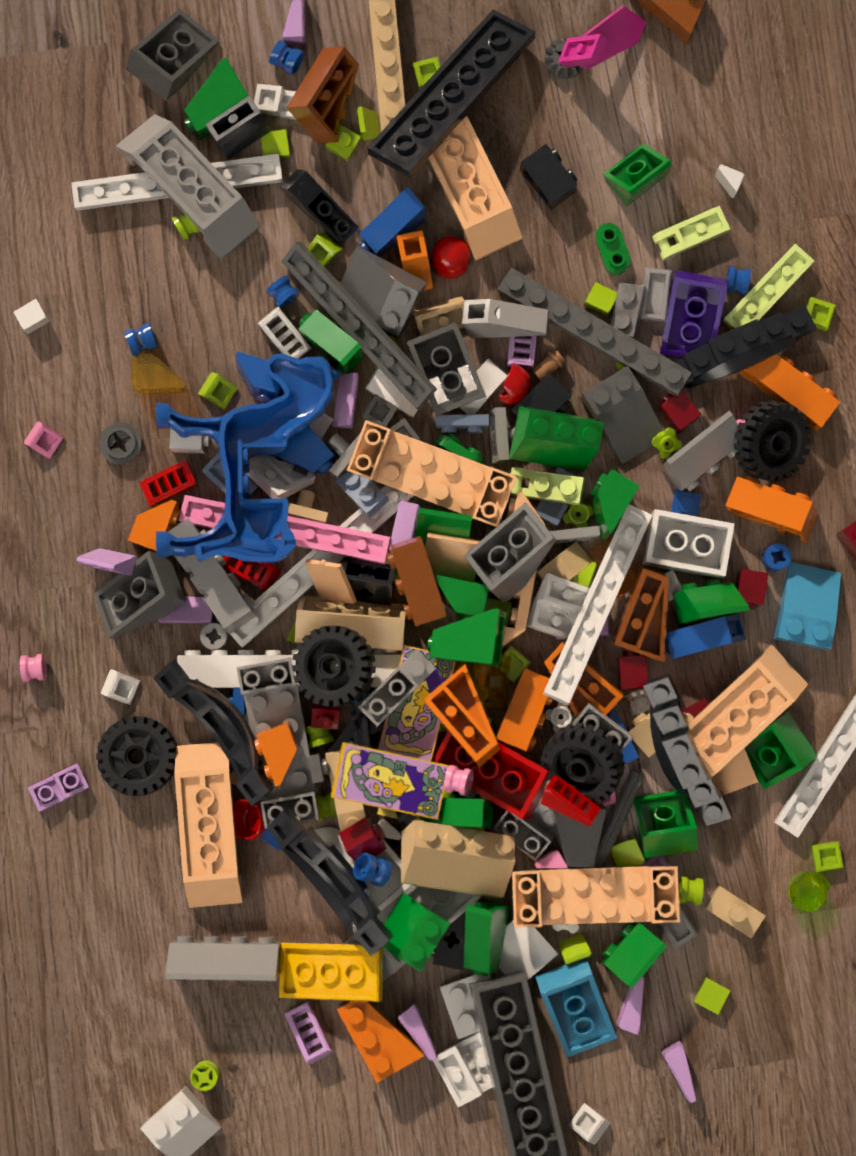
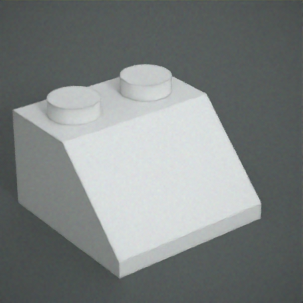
[140,1086,221,1156]

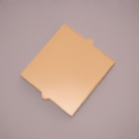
[305,559,357,604]

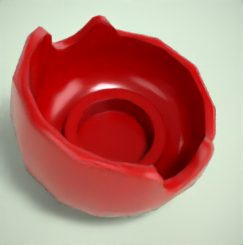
[431,236,471,279]
[499,363,531,406]
[233,799,265,841]

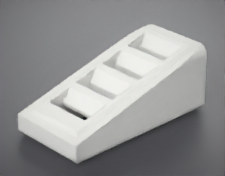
[257,307,312,359]

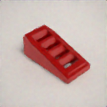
[139,460,198,507]
[223,556,281,591]
[540,775,601,827]

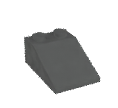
[126,8,220,101]
[341,246,428,337]
[407,322,486,417]
[580,366,663,465]
[464,502,556,604]
[93,551,186,639]

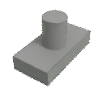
[488,407,515,464]
[327,433,361,480]

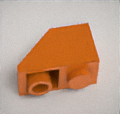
[397,230,433,291]
[128,500,181,552]
[254,721,299,787]

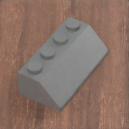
[165,936,281,981]

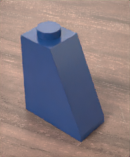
[359,187,425,257]
[270,426,335,476]
[665,614,746,659]

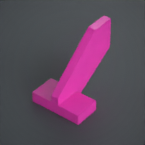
[558,6,646,69]

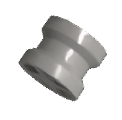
[200,623,229,650]

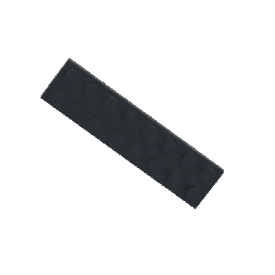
[367,9,535,178]

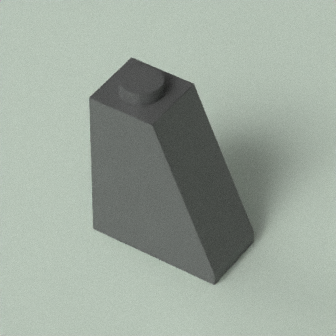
[549,802,606,869]

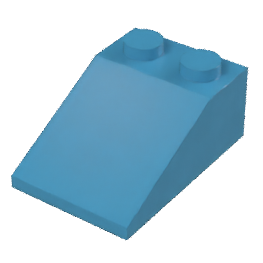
[773,562,841,651]
[535,958,617,1057]

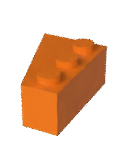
[725,476,819,543]
[544,640,624,717]
[423,665,501,767]
[496,668,552,756]
[337,1001,425,1083]

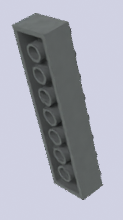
[469,971,567,1156]

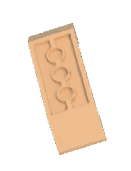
[428,115,522,261]
[347,420,517,527]
[502,492,545,648]
[655,645,808,777]
[175,742,243,908]
[512,866,680,928]

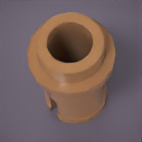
[531,350,566,382]

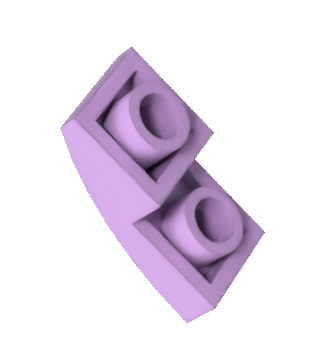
[27,763,89,812]

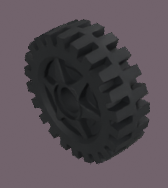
[734,401,811,482]
[292,625,376,707]
[96,716,176,796]
[540,723,625,804]

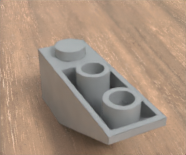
[462,299,549,339]
[358,649,436,727]

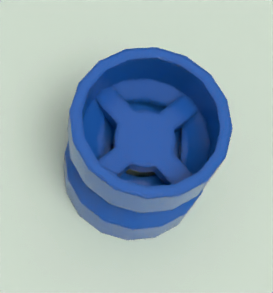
[269,40,304,76]
[124,323,158,356]
[353,853,392,887]

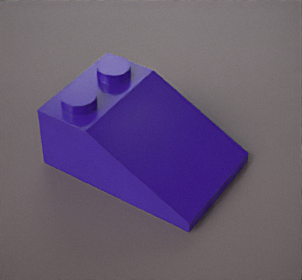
[660,270,727,358]

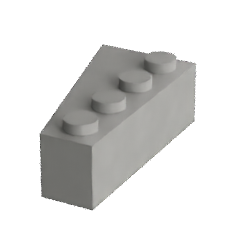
[169,518,256,634]

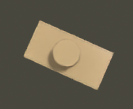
[288,490,328,524]
[704,885,765,939]

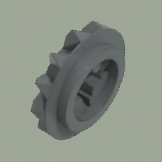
[544,36,583,79]
[99,422,142,465]

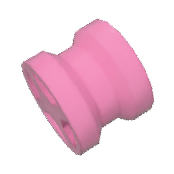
[20,654,47,682]
[444,765,474,796]

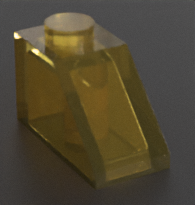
[131,354,188,395]

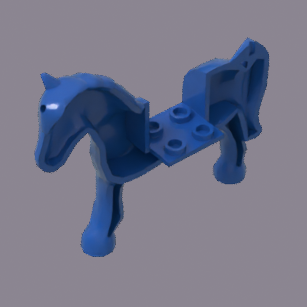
[156,354,341,563]

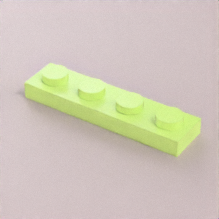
[723,243,814,330]

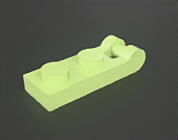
[652,206,730,261]
[510,467,585,506]

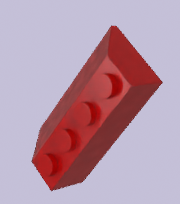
[432,731,549,819]

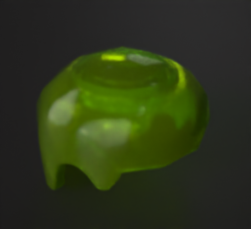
[787,871,831,913]

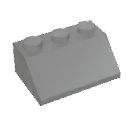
[660,410,741,492]

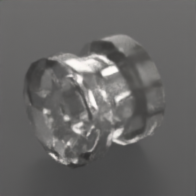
[624,689,650,716]

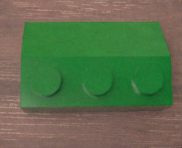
[509,406,604,471]
[590,469,640,542]

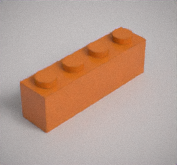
[738,354,840,432]

